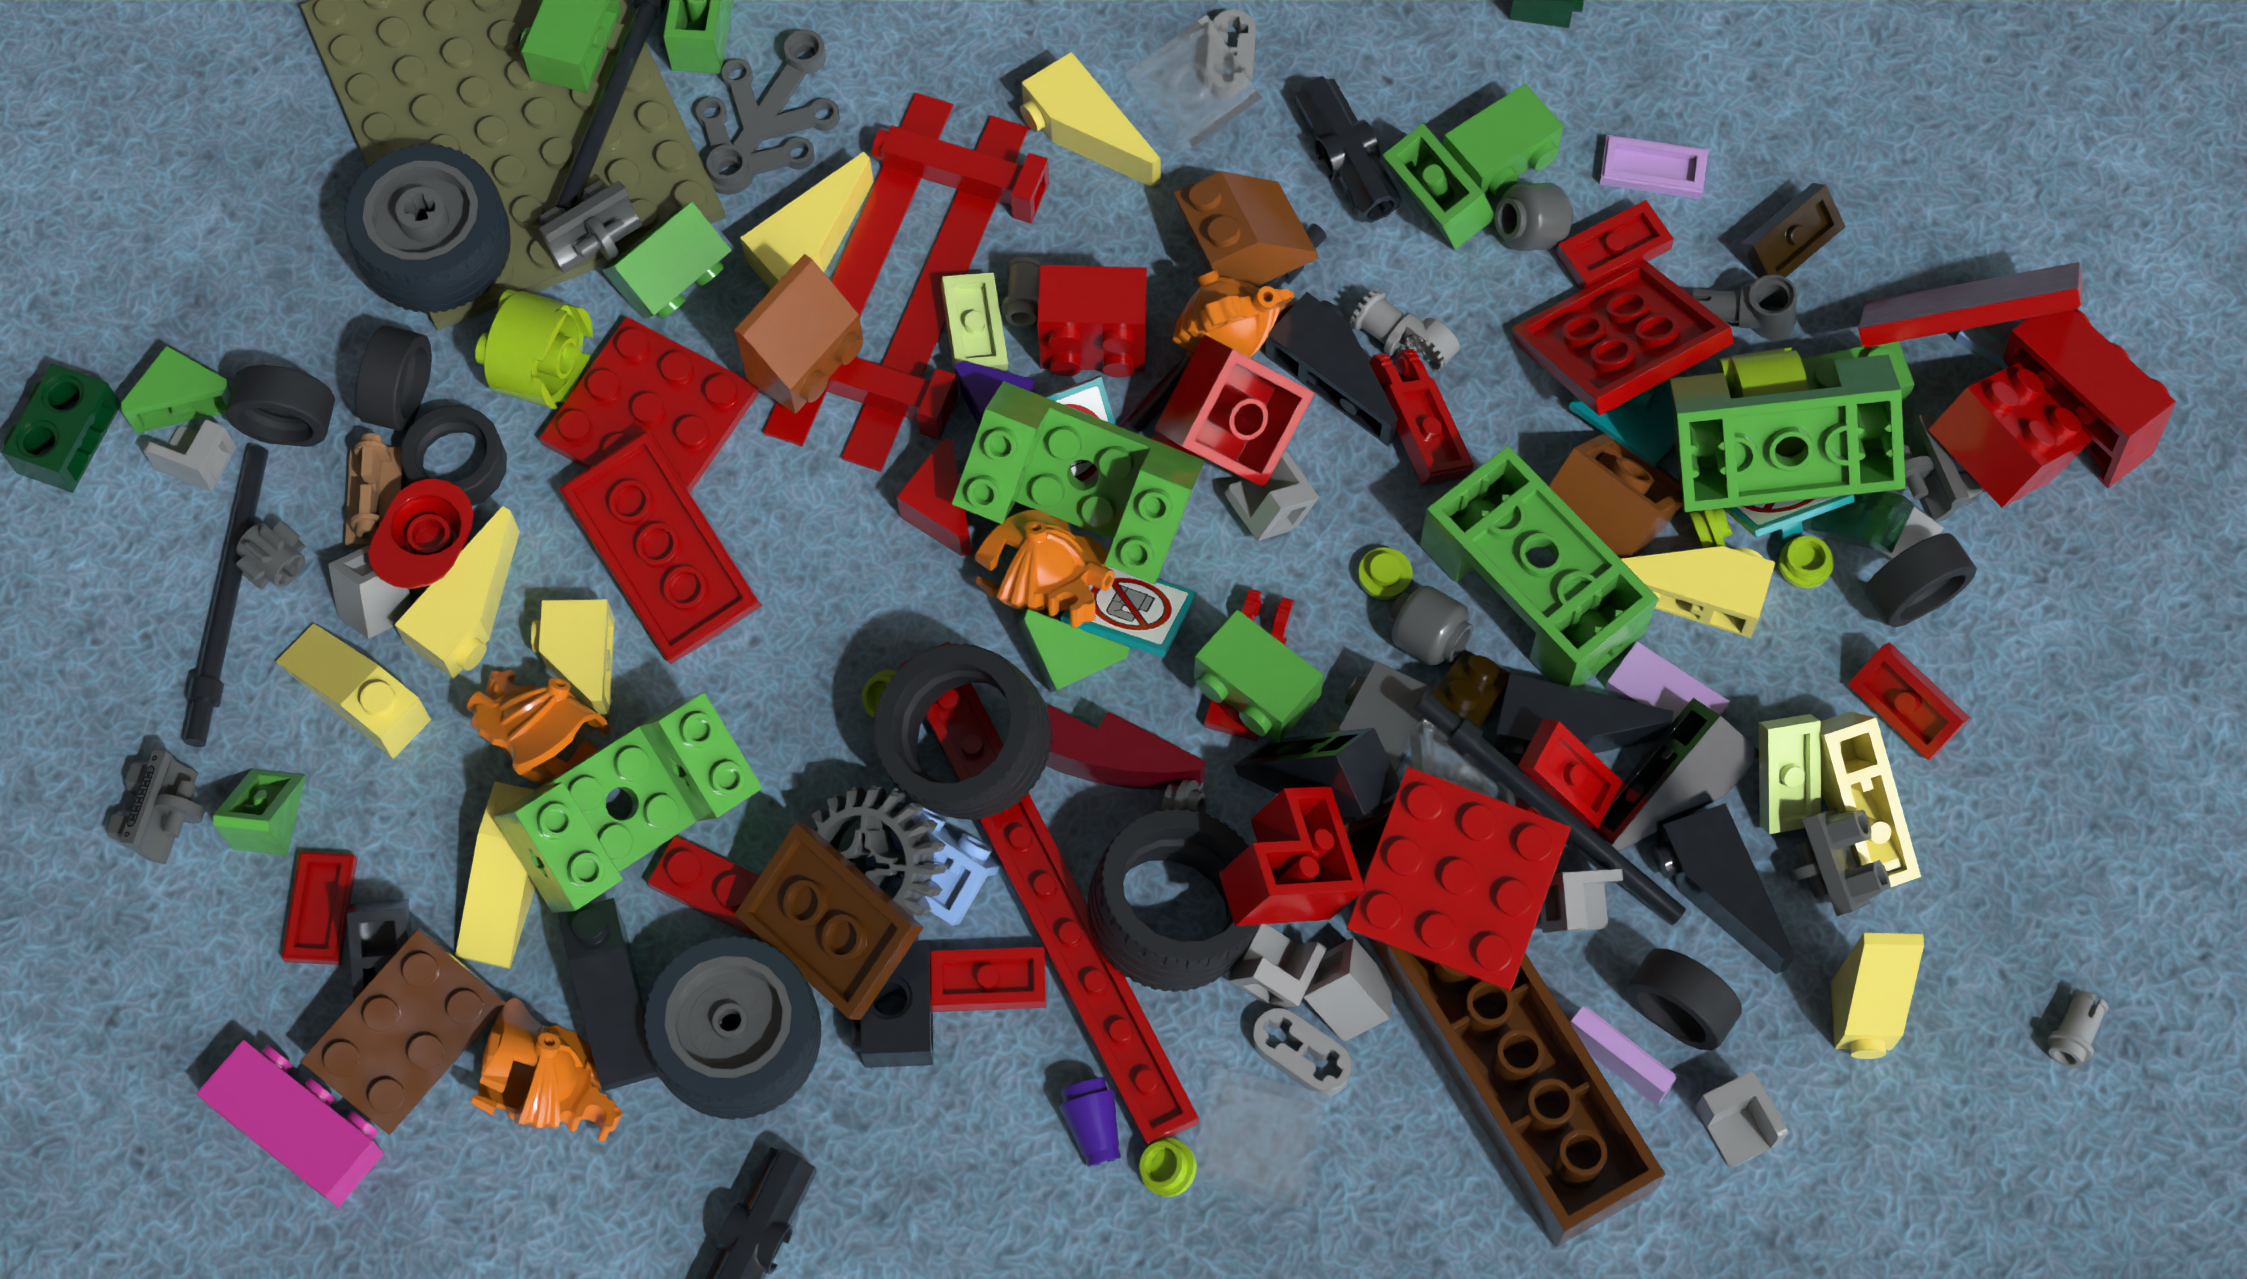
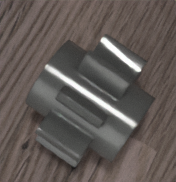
[236,521,305,590]

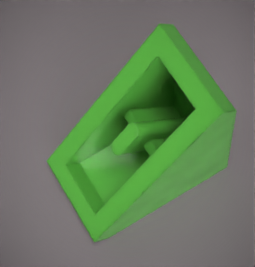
[121,346,232,433]
[1018,609,1130,693]
[213,769,305,856]

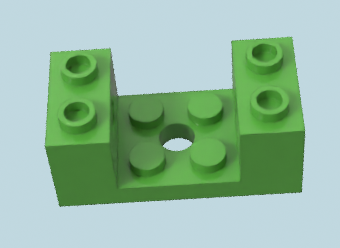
[1670,354,1906,512]
[952,381,1205,585]
[1420,445,1658,688]
[493,692,763,913]

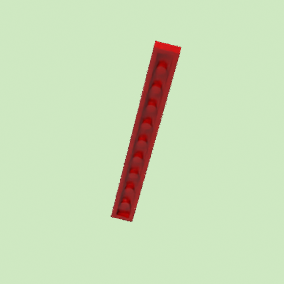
[900,641,1199,1148]

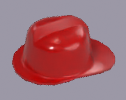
[368,479,474,589]

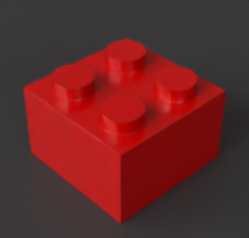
[1037,265,1147,378]
[1154,334,1315,488]
[1928,363,2093,508]

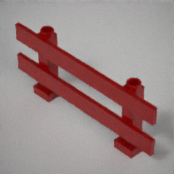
[763,93,1049,472]

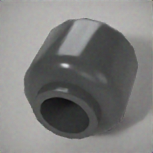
[1494,183,1573,251]
[1388,586,1473,666]

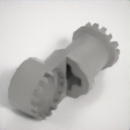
[1349,288,1460,372]

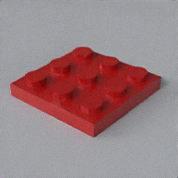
[1512,259,1734,416]
[539,316,760,492]
[1347,766,1571,992]

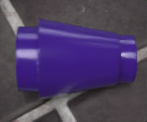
[1059,1077,1121,1167]

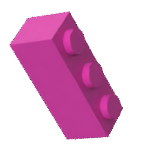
[196,1040,384,1208]

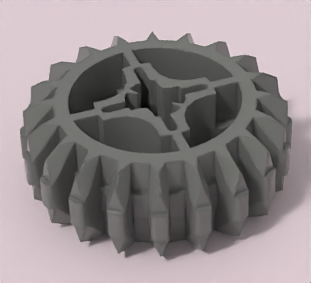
[811,785,948,918]

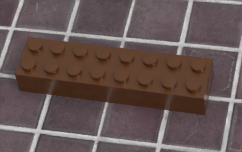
[1344,799,1666,1247]

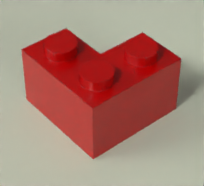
[1219,787,1365,926]

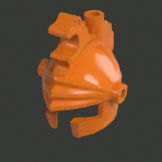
[1172,271,1295,361]
[975,509,1115,627]
[467,670,611,785]
[470,998,622,1142]

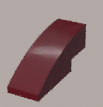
[1045,705,1206,790]

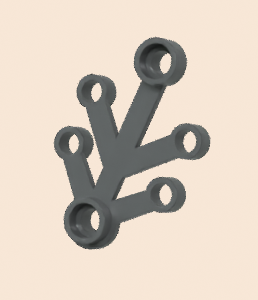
[696,29,840,195]

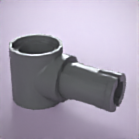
[1693,275,1797,340]

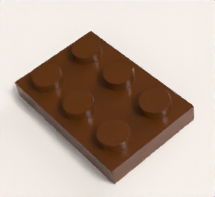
[734,823,924,1020]
[300,927,506,1136]

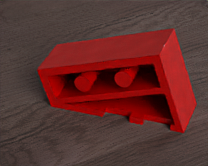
[2002,309,2176,488]

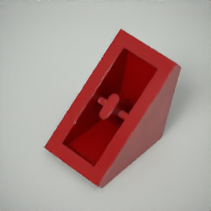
[897,439,972,556]

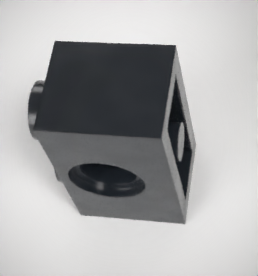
[850,940,934,1068]

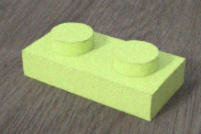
[941,272,1008,374]
[1759,714,1821,834]

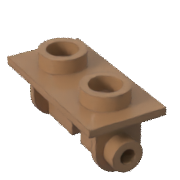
[345,433,403,547]

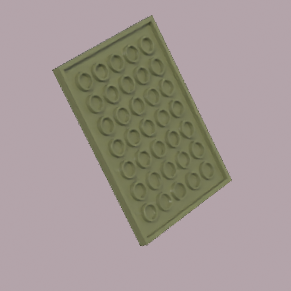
[300,0,726,331]

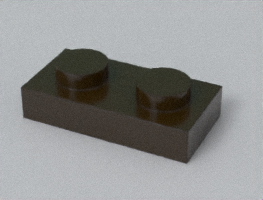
[1741,183,1846,279]
[1420,650,1510,727]

